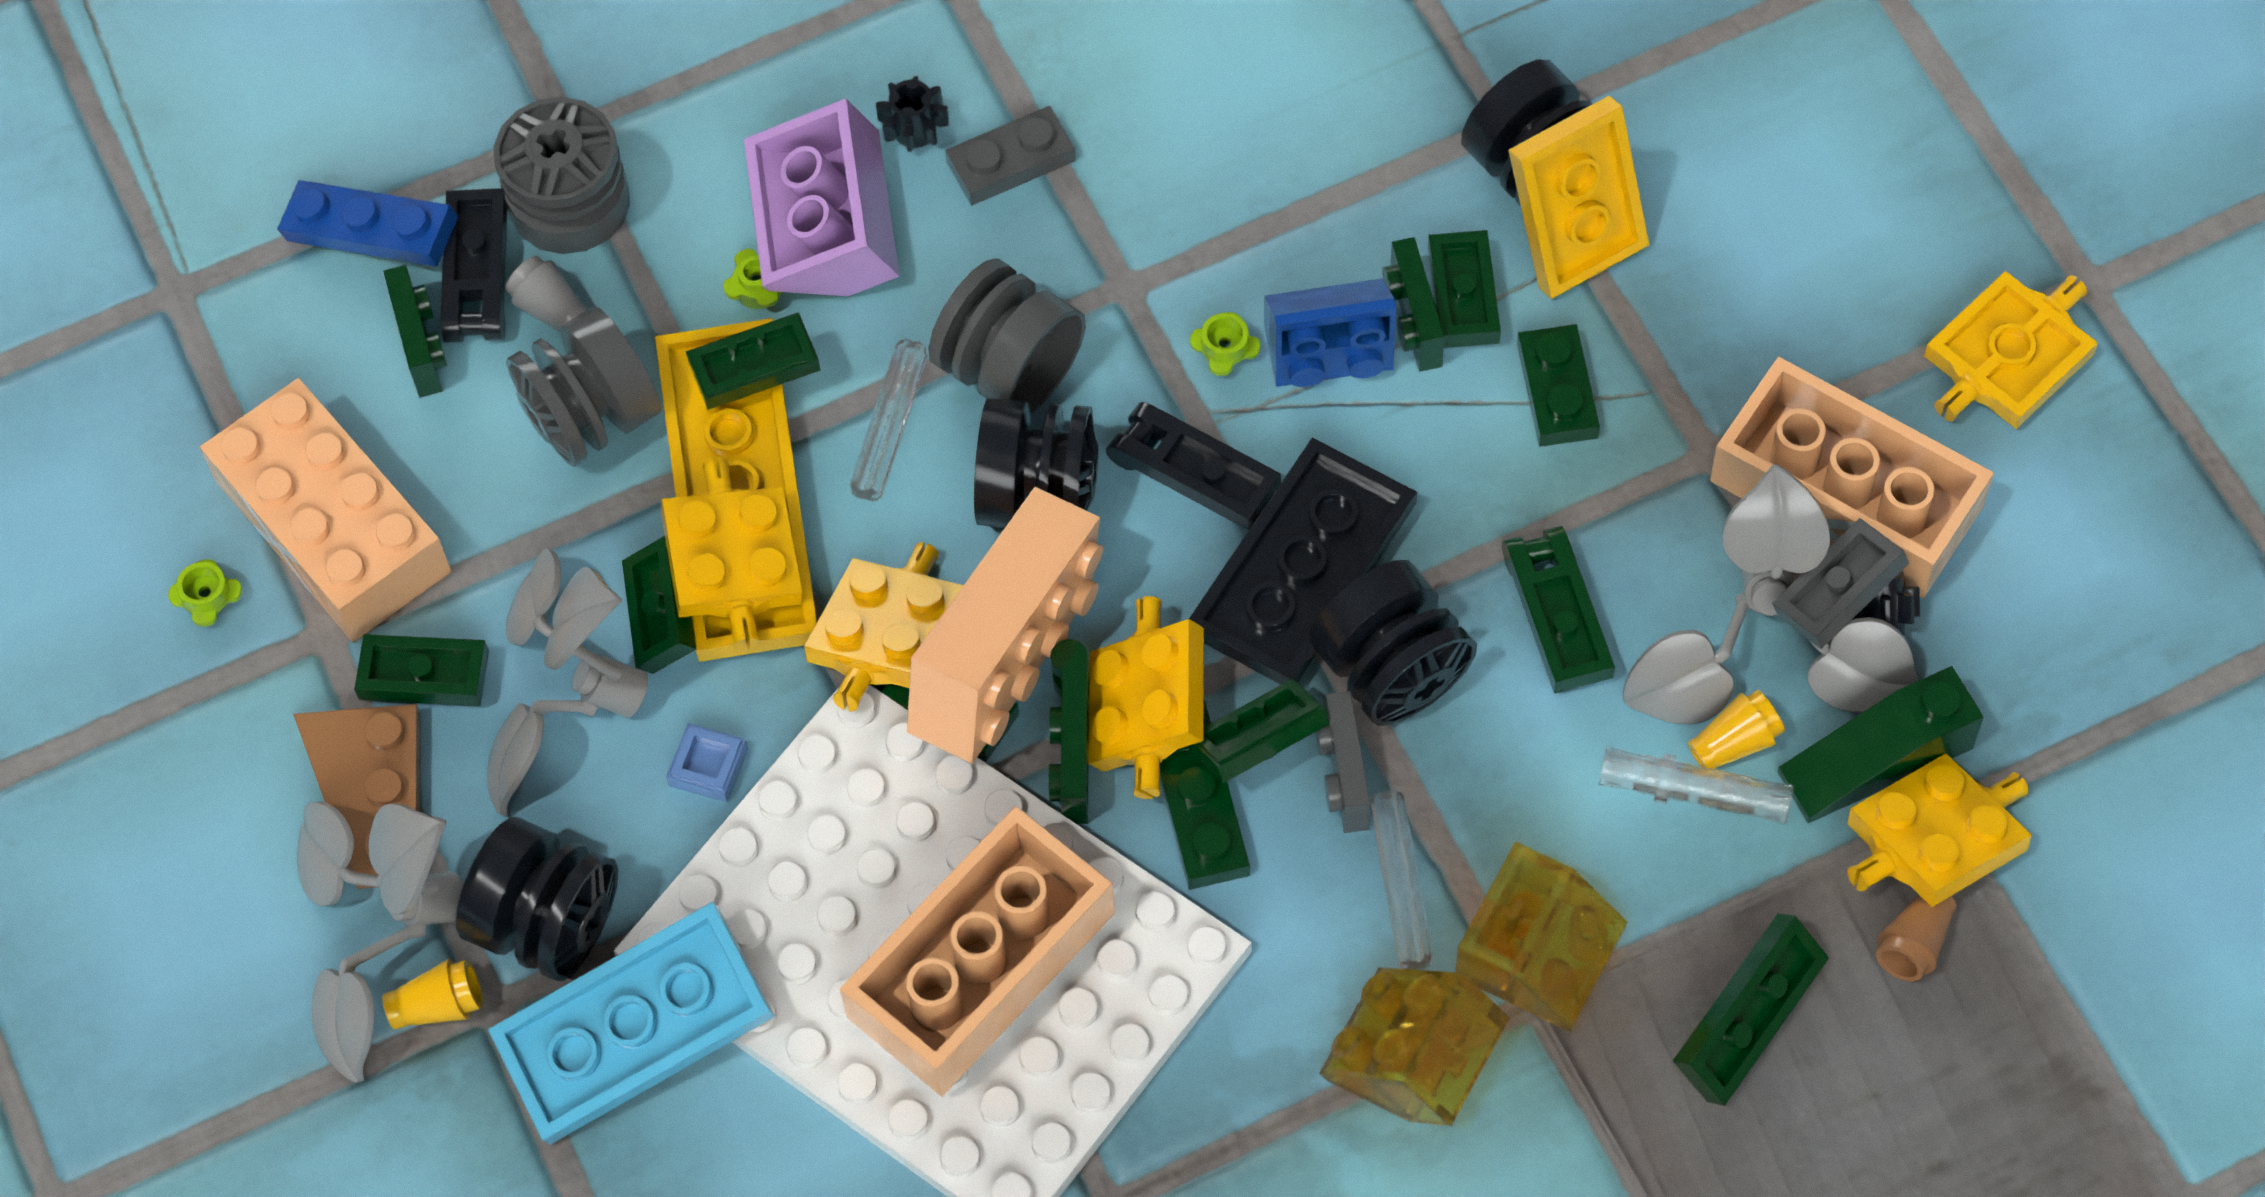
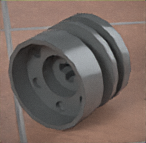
[493,97,630,254]
[928,258,1086,413]
[506,306,662,467]

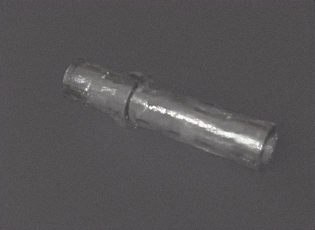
[1598,746,1794,824]

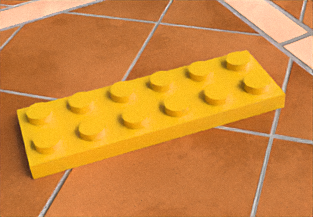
[655,318,817,662]

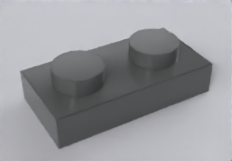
[945,105,1076,206]
[1772,518,1909,649]
[1316,691,1370,833]

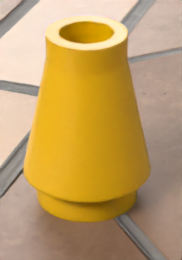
[1687,690,1785,774]
[382,958,483,1030]

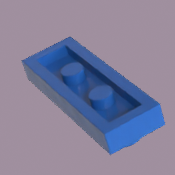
[277,180,458,267]

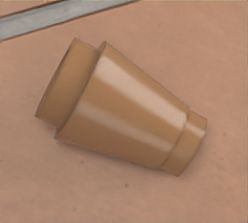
[1876,895,1957,982]

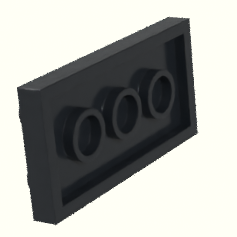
[1189,437,1417,685]

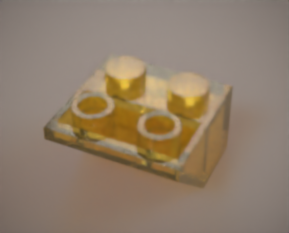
[1455,841,1628,1032]
[1319,967,1510,1126]

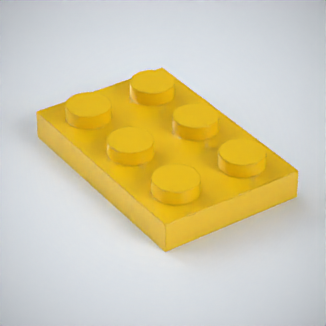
[1508,96,1649,299]

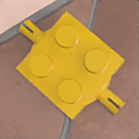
[1924,271,2098,429]
[661,457,803,651]
[804,542,963,712]
[1088,596,1204,799]
[1847,753,2032,907]

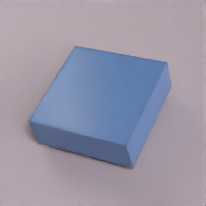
[666,723,748,802]

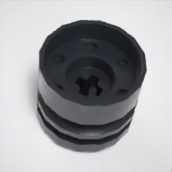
[1461,59,1593,207]
[974,398,1099,527]
[1310,560,1477,726]
[456,816,619,981]

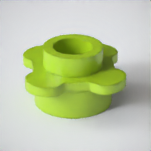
[723,249,782,309]
[1190,312,1261,376]
[168,559,242,627]

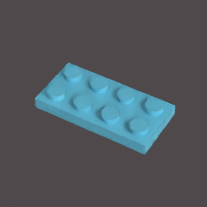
[488,901,776,1145]

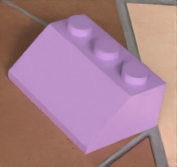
[744,98,900,296]

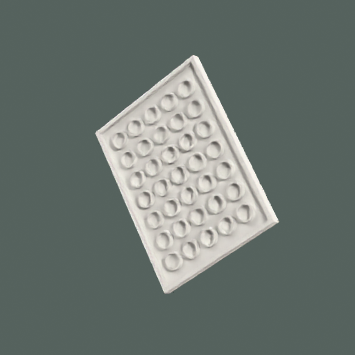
[614,685,1252,1197]

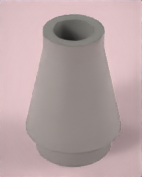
[505,256,588,332]

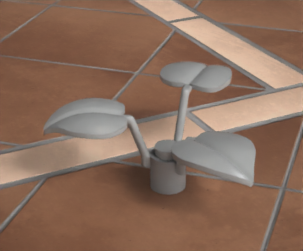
[1623,464,1919,724]
[487,548,648,817]
[297,802,463,1082]

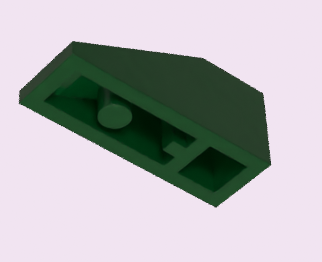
[1777,666,1984,823]

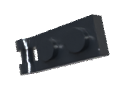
[440,188,508,343]
[1105,402,1281,530]

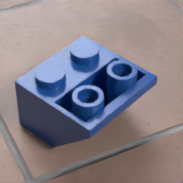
[1264,278,1396,387]

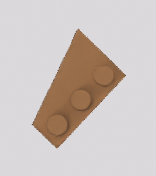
[293,704,421,889]

